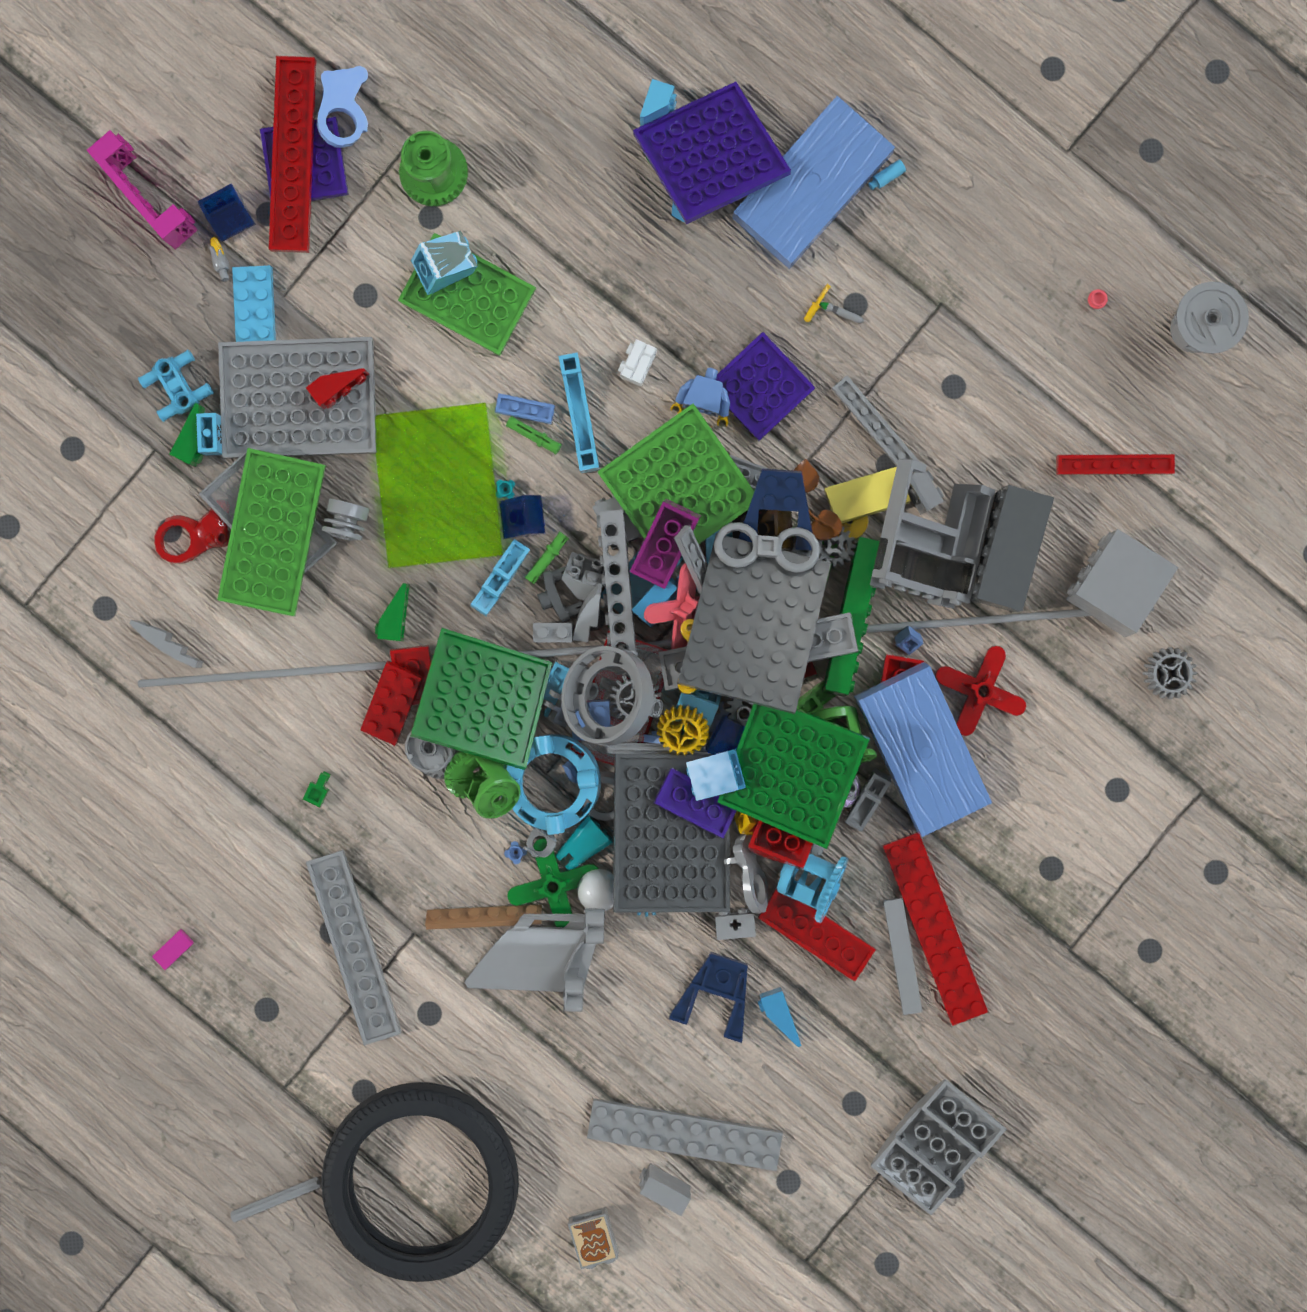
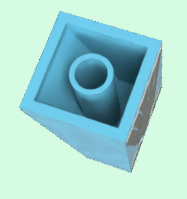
[411,231,478,295]

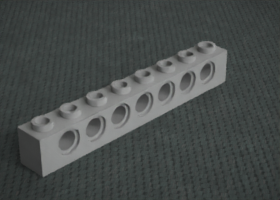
[596,509,637,668]

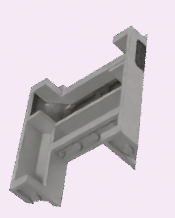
[870,459,995,609]

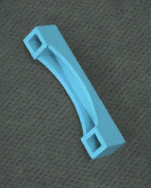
[559,352,600,474]

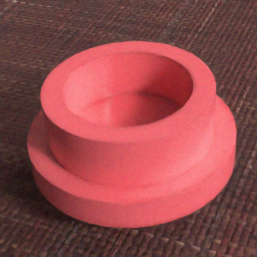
[1088,289,1108,309]

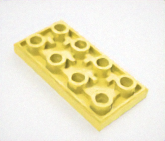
[824,467,911,523]

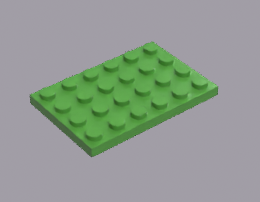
[398,233,536,356]

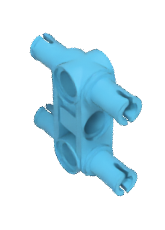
[138,350,214,422]

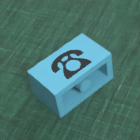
[196,413,222,456]

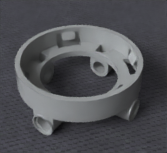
[561,646,663,748]

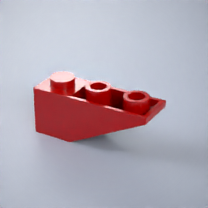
[306,368,369,409]

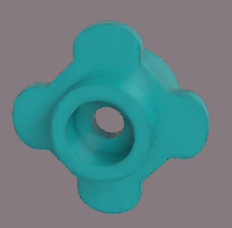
[496,479,515,499]

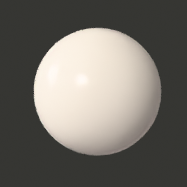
[577,869,614,911]

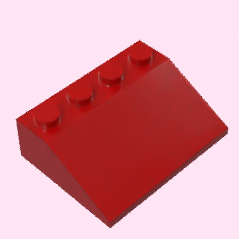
[748,820,813,869]

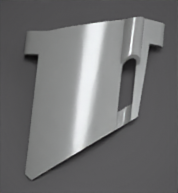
[464,908,605,1012]

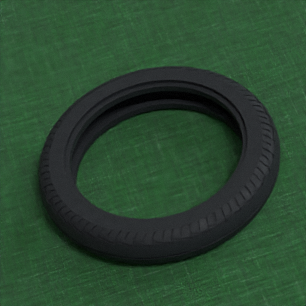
[321,1082,519,1282]

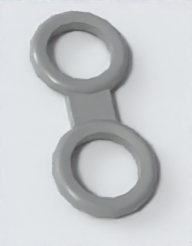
[714,522,820,573]

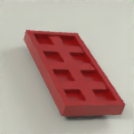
[360,661,423,746]

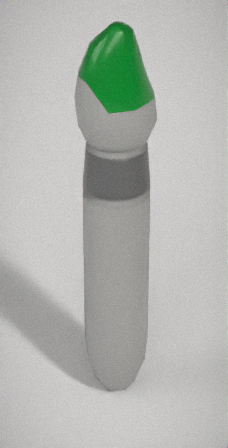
[820,302,864,323]

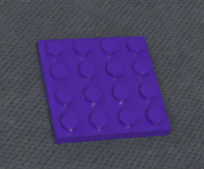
[260,117,349,201]
[716,332,815,441]

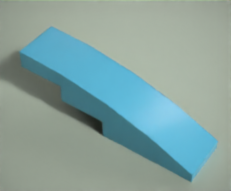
[471,539,530,617]

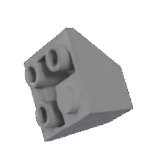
[562,552,605,601]

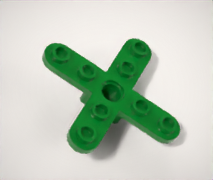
[507,838,599,928]

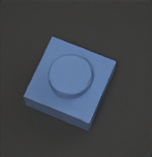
[644,731,664,744]

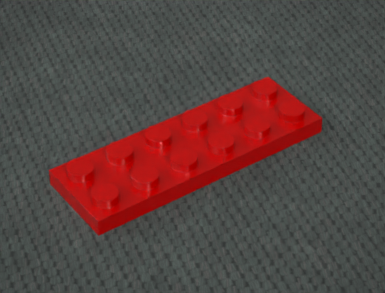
[758,888,876,982]

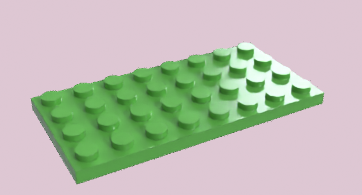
[217,448,326,616]

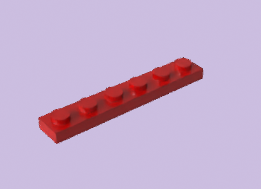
[1056,454,1175,475]

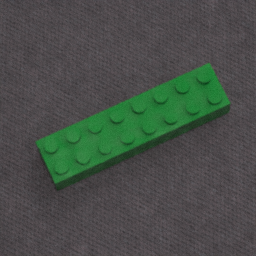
[822,537,885,697]

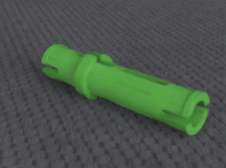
[506,416,562,455]
[525,531,569,584]

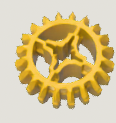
[657,704,709,756]

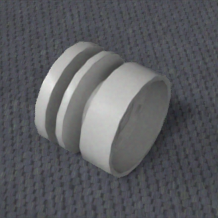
[321,499,369,541]

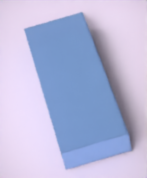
[495,393,555,425]

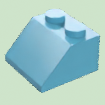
[640,79,677,127]

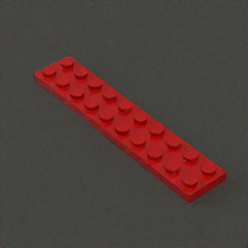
[269,56,317,253]
[882,832,988,1026]

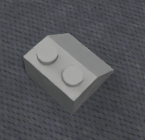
[908,470,944,515]

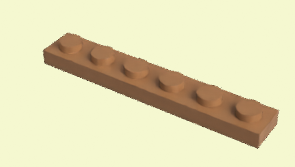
[425,904,542,930]

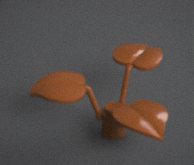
[794,459,842,541]

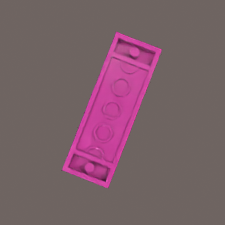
[87,130,198,250]

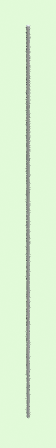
[138,607,1154,688]

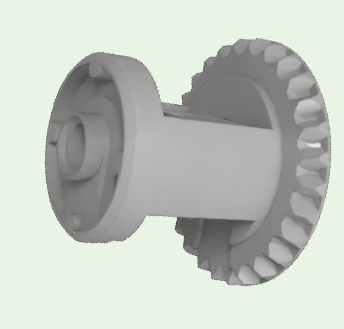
[1170,282,1249,354]
[405,729,458,779]

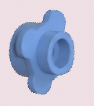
[504,841,527,864]

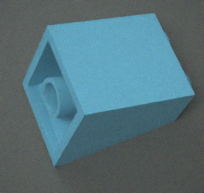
[672,689,722,740]

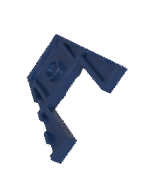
[738,469,813,551]
[669,952,748,1043]

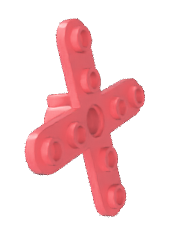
[644,563,700,649]

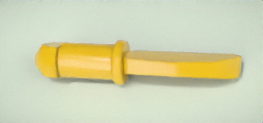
[804,283,831,322]

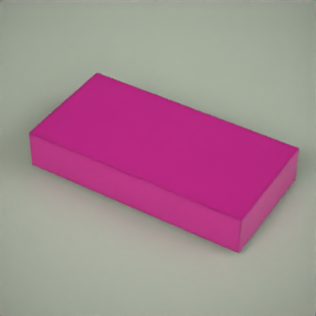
[152,929,194,970]

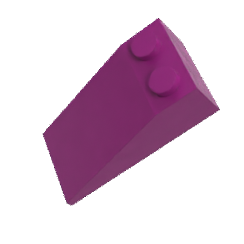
[630,498,701,589]

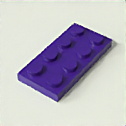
[654,768,737,838]

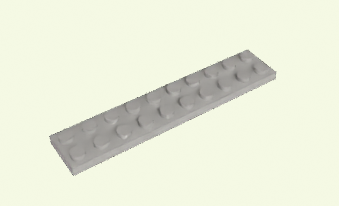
[659,613,858,691]
[306,850,402,1045]
[587,1098,783,1171]

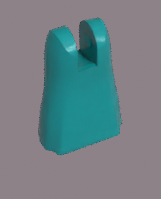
[556,814,614,870]

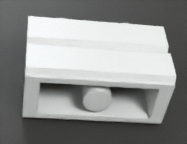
[618,339,657,387]

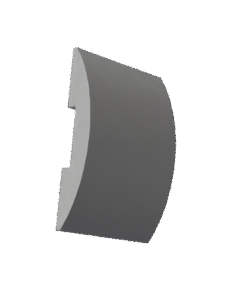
[871,1079,1007,1215]

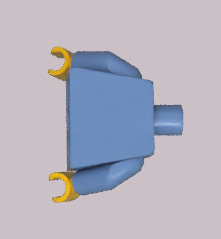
[670,368,730,427]

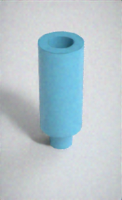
[868,159,906,190]

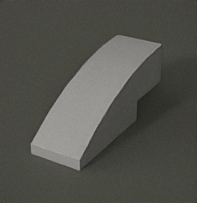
[573,584,602,642]
[845,768,891,832]

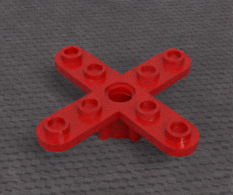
[935,646,1026,736]

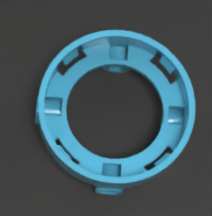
[501,734,601,835]

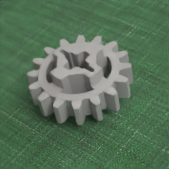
[818,526,856,568]

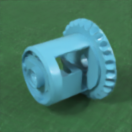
[777,854,848,923]

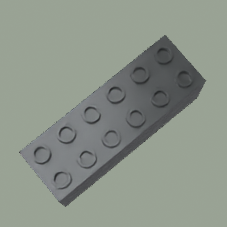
[970,485,1054,612]

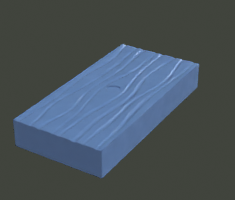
[732,96,895,269]
[854,662,992,837]

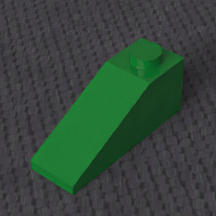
[169,403,205,467]
[375,583,410,641]

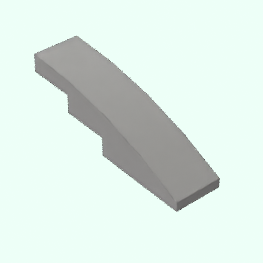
[129,620,204,668]

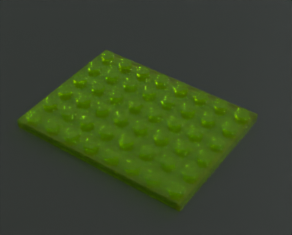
[375,403,503,568]

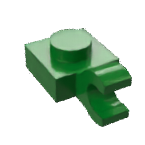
[302,771,331,808]

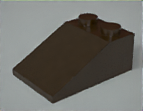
[732,509,794,549]

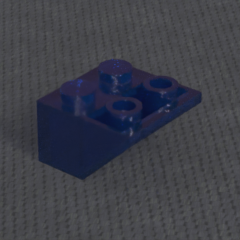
[197,183,256,242]

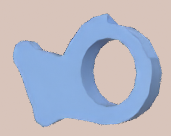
[317,66,368,148]

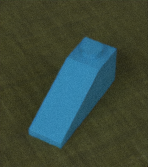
[758,987,802,1047]

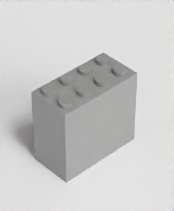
[1066,529,1179,637]

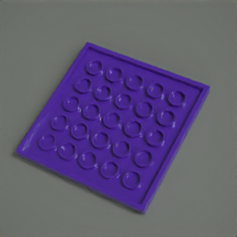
[633,82,791,225]

